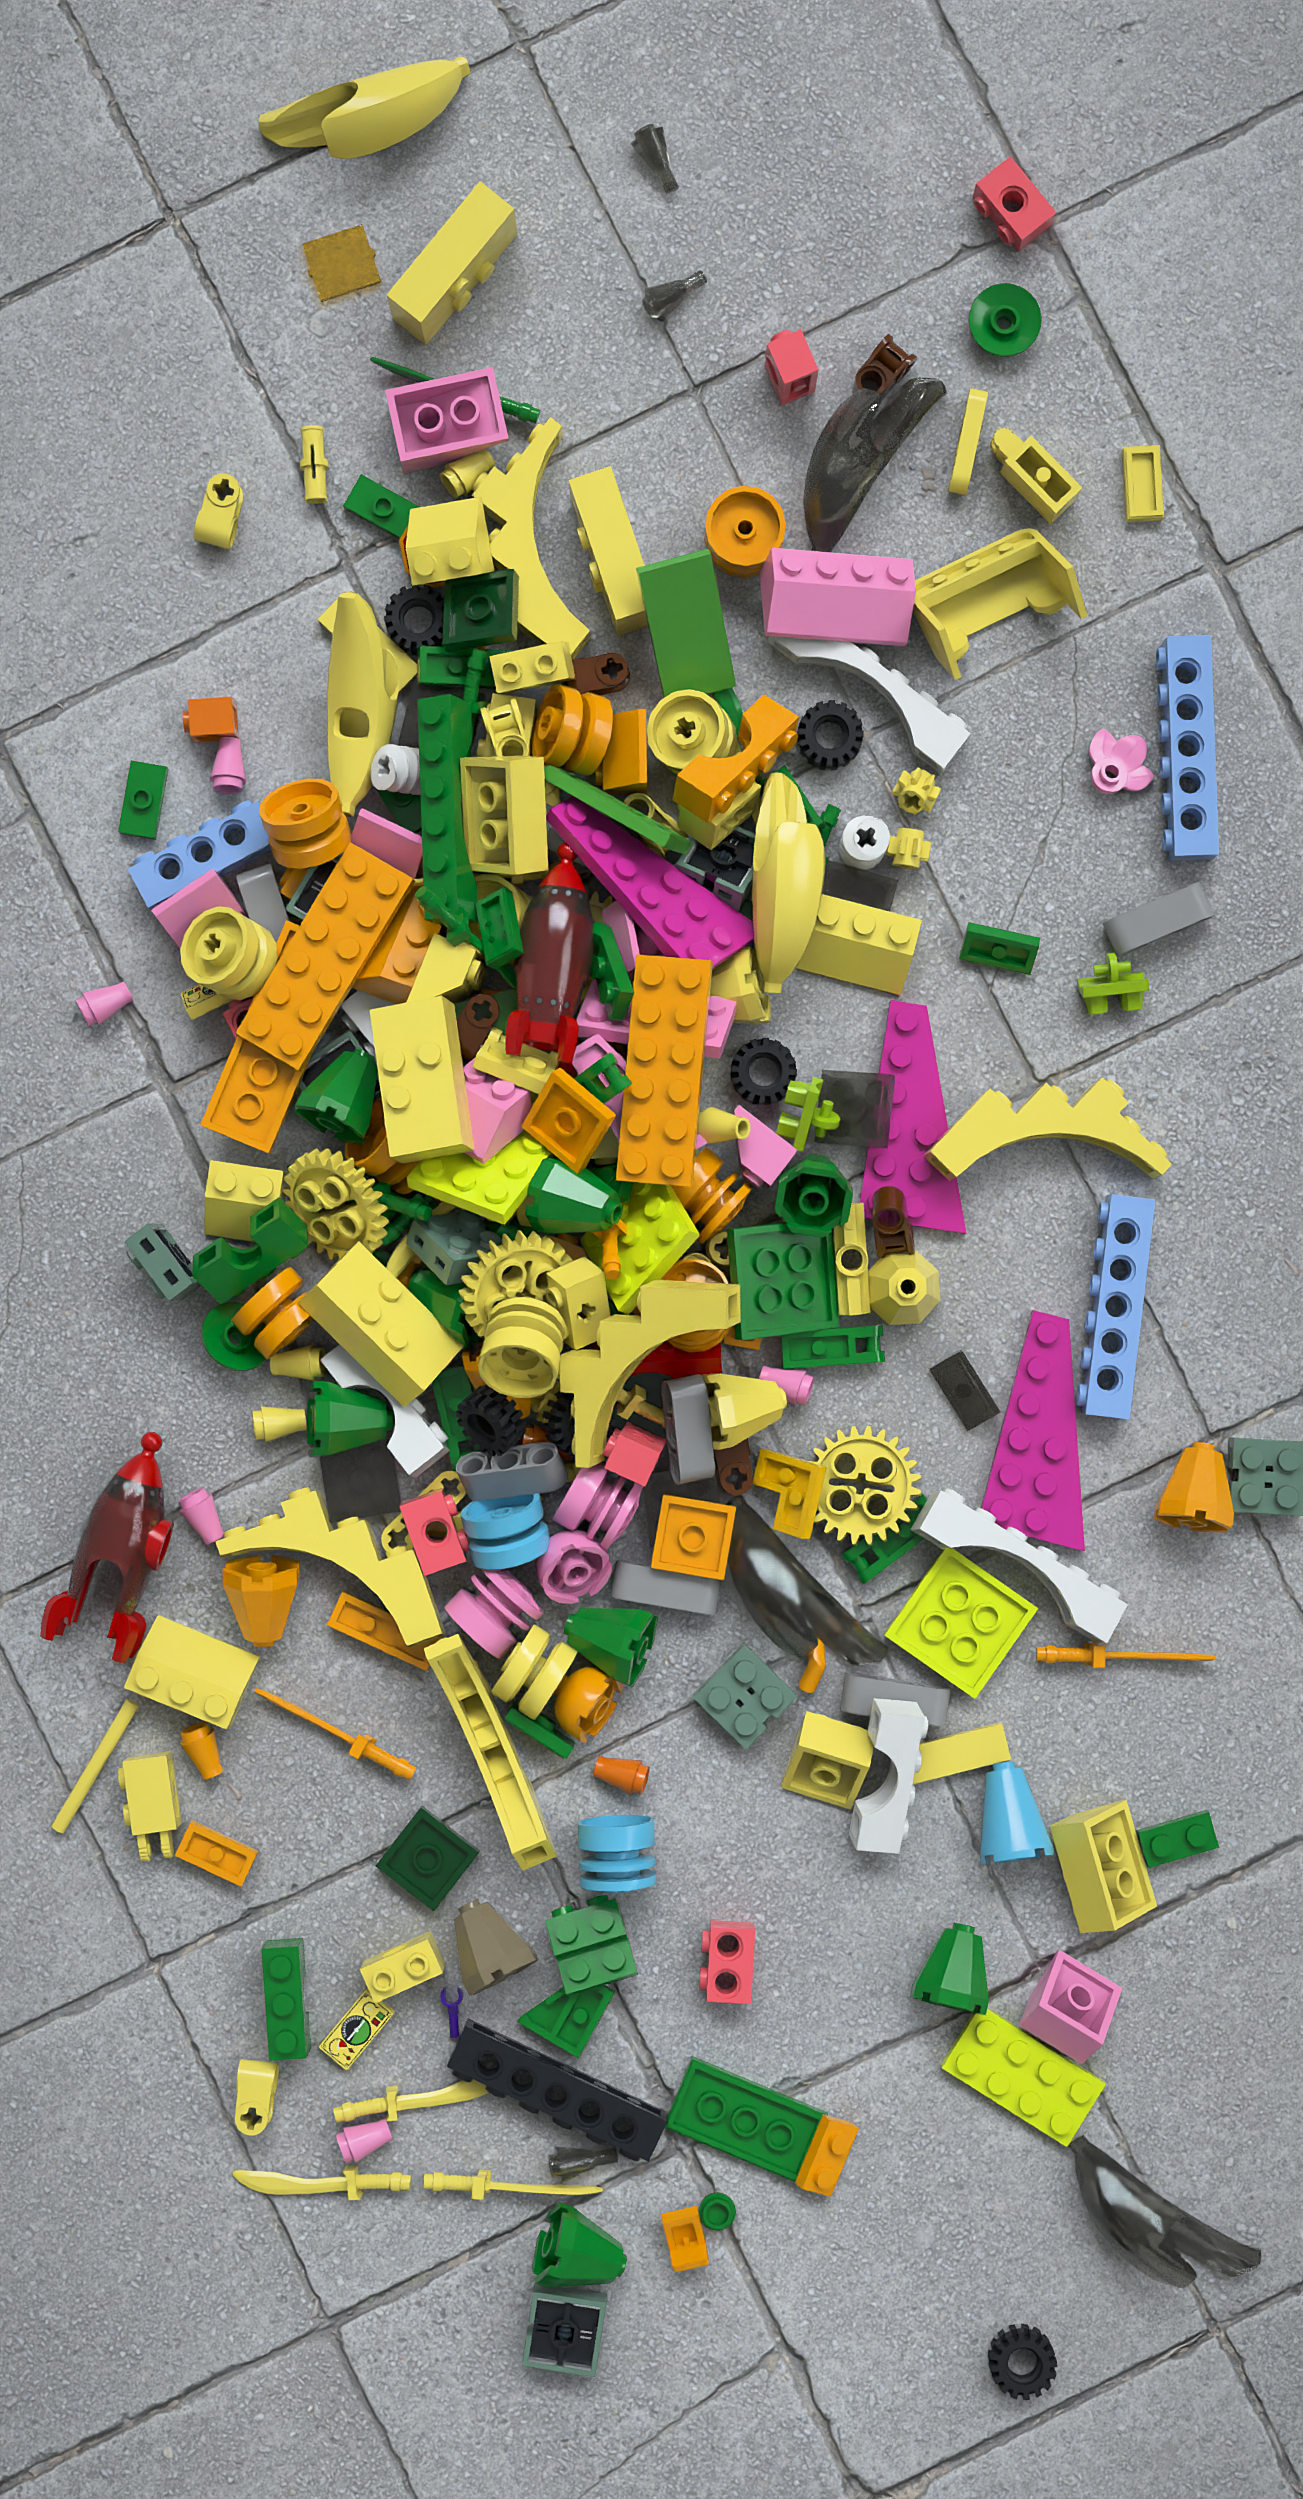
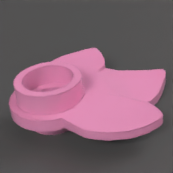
[1088,729,1154,794]

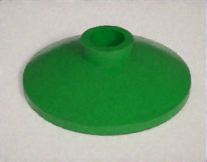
[968,283,1042,357]
[201,1302,266,1371]

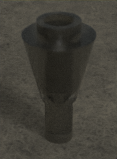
[631,123,679,194]
[642,270,707,322]
[548,2146,618,2184]

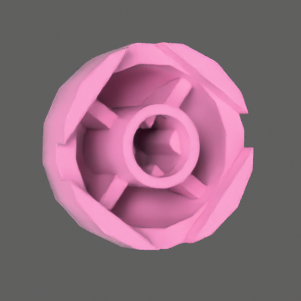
[536,1529,612,1604]

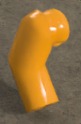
[798,1636,826,1693]

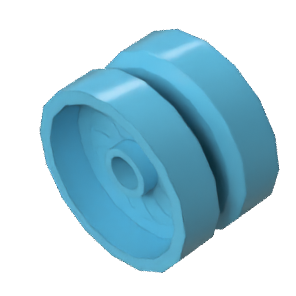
[460,1493,550,1570]

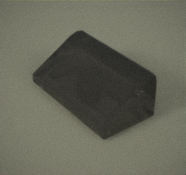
[929,1350,1001,1431]

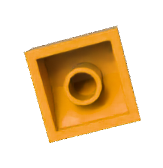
[596,709,647,796]

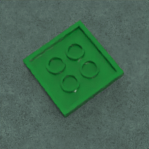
[727,1222,839,1340]

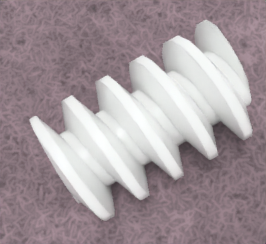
[370,744,421,795]
[839,815,890,870]

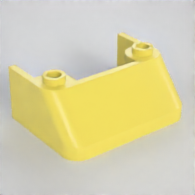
[913,528,1088,680]

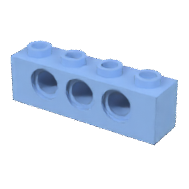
[128,800,271,910]

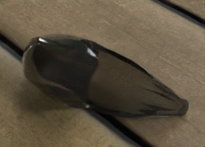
[803,377,948,553]
[726,1495,889,1666]
[1068,2135,1261,2288]

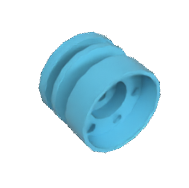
[577,1815,657,1893]

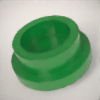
[699,2192,736,2231]

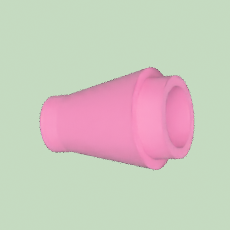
[210,737,246,794]
[75,981,133,1026]
[759,1366,814,1406]
[178,1487,224,1545]
[336,2119,393,2163]

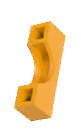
[672,695,799,823]

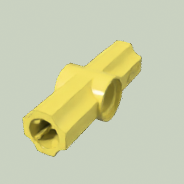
[833,1203,871,1315]

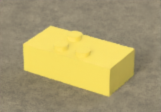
[386,181,518,345]
[569,466,648,636]
[370,996,475,1164]
[298,1241,464,1407]

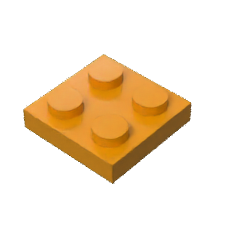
[521,1068,616,1173]
[651,1494,736,1580]

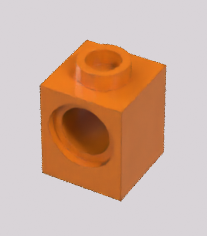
[182,696,239,743]

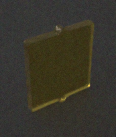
[302,224,382,302]

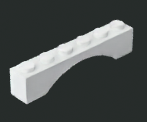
[768,636,971,775]
[911,1488,1128,1643]

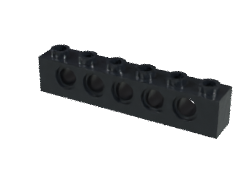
[447,2018,668,2162]

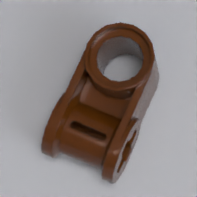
[852,334,917,408]
[561,653,630,696]
[456,994,500,1064]
[872,1186,915,1258]
[713,1438,753,1495]

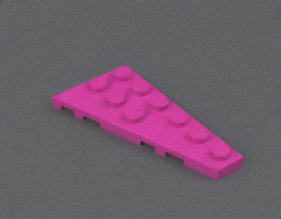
[546,796,754,970]
[859,1000,966,1234]
[981,1310,1085,1551]

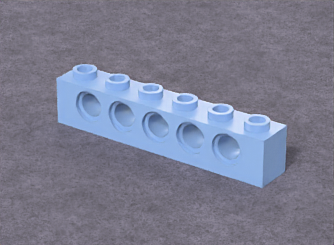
[1156,635,1219,861]
[1076,1194,1155,1420]

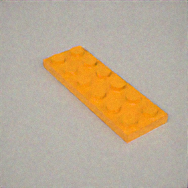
[236,842,415,1072]
[200,920,313,1154]
[616,954,713,1187]

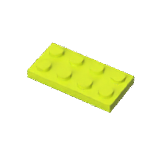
[940,2007,1106,2147]

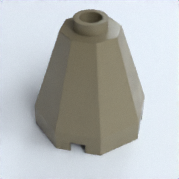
[454,1899,539,1996]

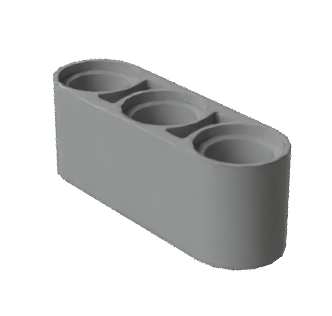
[236,863,292,943]
[1103,882,1215,957]
[661,1374,715,1485]
[456,1442,568,1501]
[611,1560,722,1615]
[840,1673,951,1726]

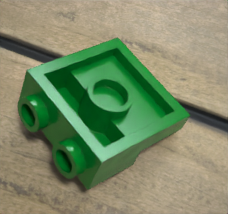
[545,1895,639,1996]

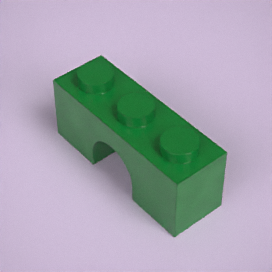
[192,1197,308,1304]
[261,1938,311,2061]

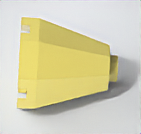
[710,946,771,1025]
[868,1250,940,1325]
[701,1373,787,1450]

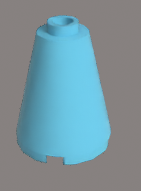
[980,1762,1054,1865]

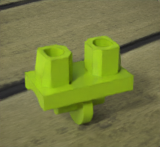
[1077,952,1149,1015]
[776,1076,840,1152]

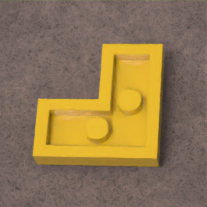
[752,1448,827,1539]

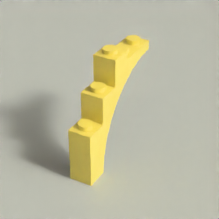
[472,417,591,659]
[923,1077,1172,1181]
[557,1280,741,1468]
[215,1487,446,1648]
[424,1634,557,1871]

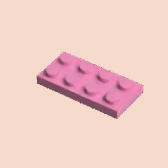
[576,979,736,1059]

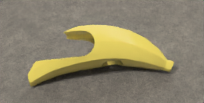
[259,56,470,159]
[327,591,399,817]
[752,772,825,993]

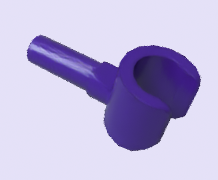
[440,1986,464,2038]

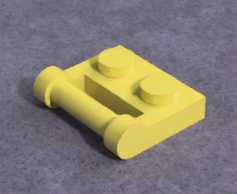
[472,1027,560,1094]

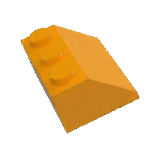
[352,886,447,1004]

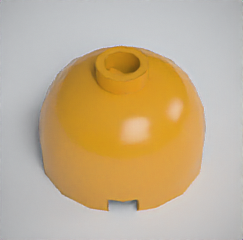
[553,1666,623,1743]

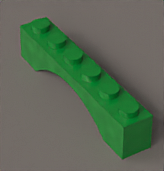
[417,694,479,927]

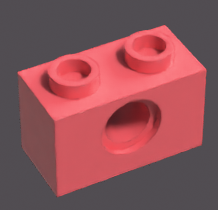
[973,156,1056,252]
[764,329,819,406]
[602,1422,667,1487]
[399,1488,469,1576]

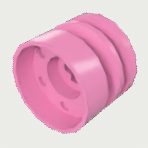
[552,1461,643,1551]
[444,1568,543,1660]

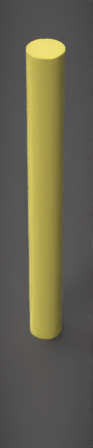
[51,1699,139,1834]

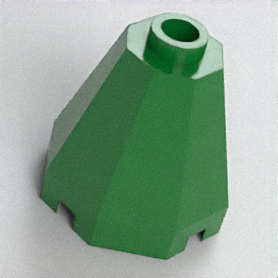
[295,1049,378,1145]
[774,1153,853,1238]
[525,1154,623,1233]
[408,1267,494,1349]
[306,1381,393,1458]
[564,1608,658,1687]
[909,1922,989,2015]
[532,2202,627,2288]

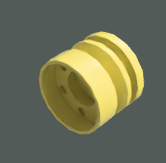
[478,1297,566,1398]

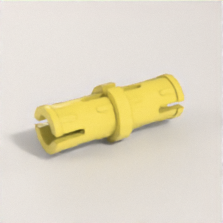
[299,425,329,504]

